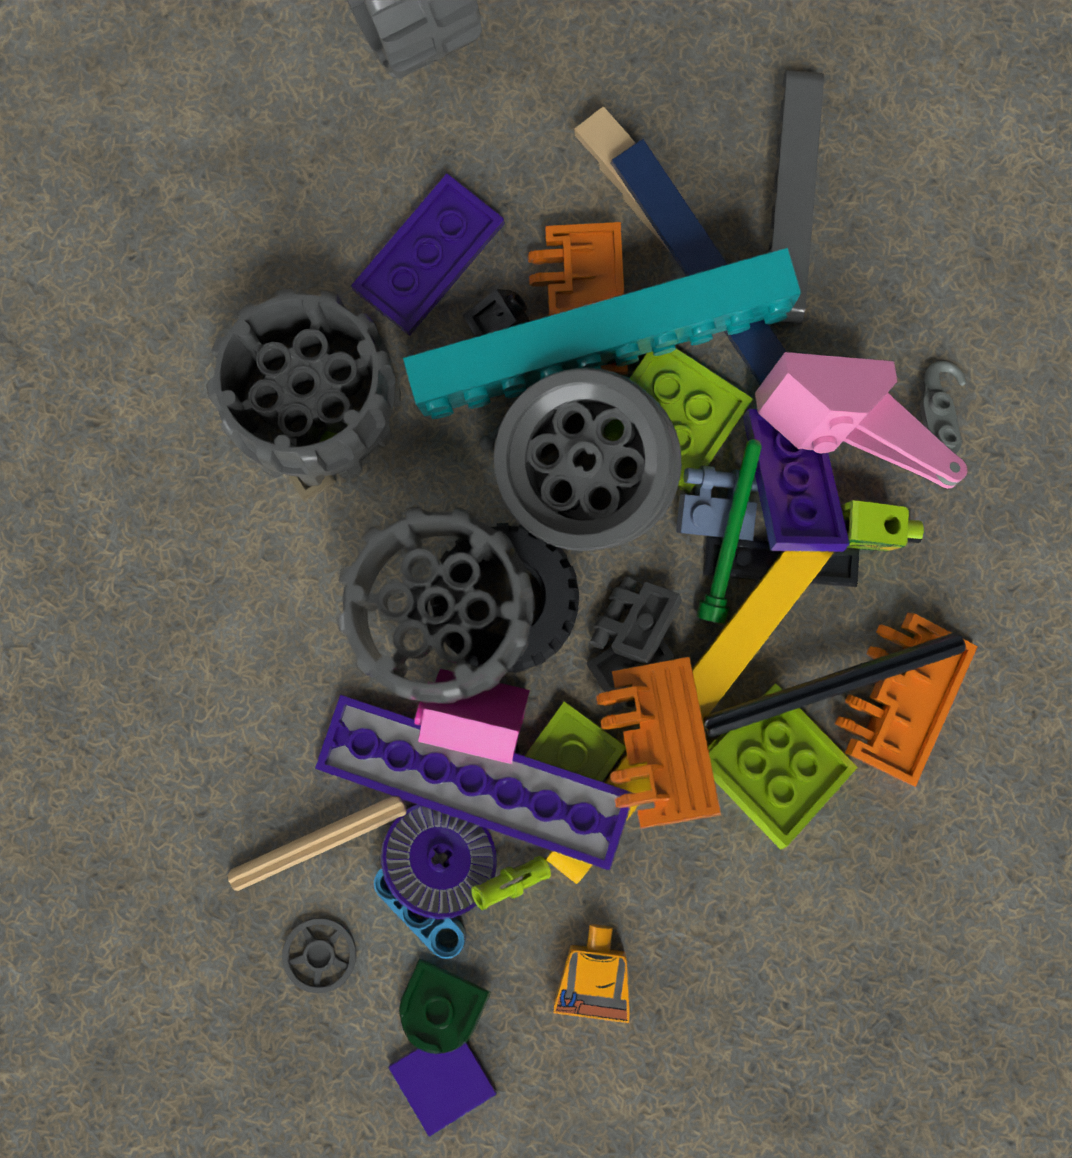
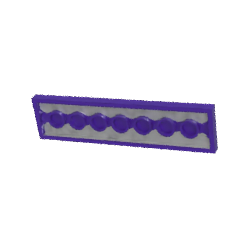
[315,695,633,870]

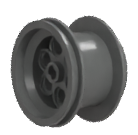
[494,368,681,551]

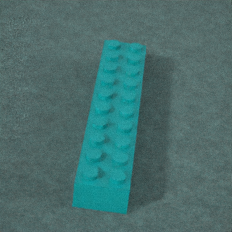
[403,248,801,419]

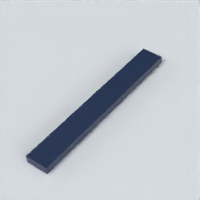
[610,139,786,385]

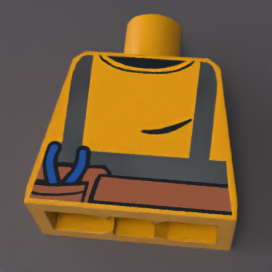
[553,924,630,1023]

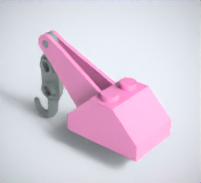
[755,352,967,488]

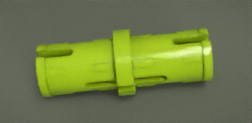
[471,855,551,910]

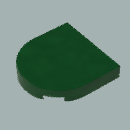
[399,958,491,1054]

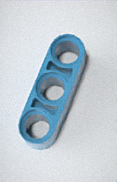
[374,868,466,959]

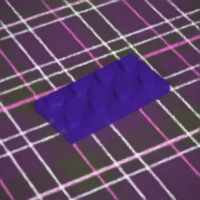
[351,173,505,336]
[743,409,850,552]

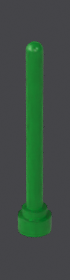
[696,439,762,623]

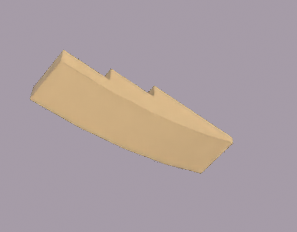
[574,106,668,249]

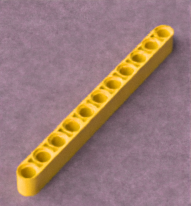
[545,551,834,884]

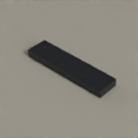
[704,537,860,588]

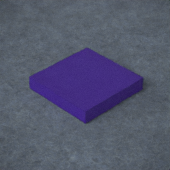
[388,1042,497,1137]

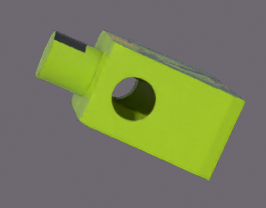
[841,500,924,551]

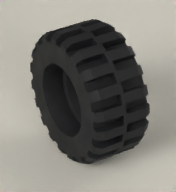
[430,523,579,673]

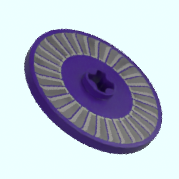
[381,804,497,919]

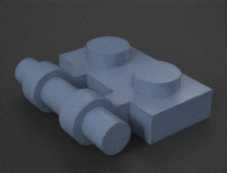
[676,465,758,541]

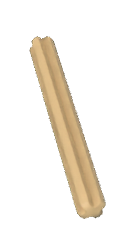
[227,796,407,891]

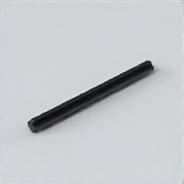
[703,632,966,737]

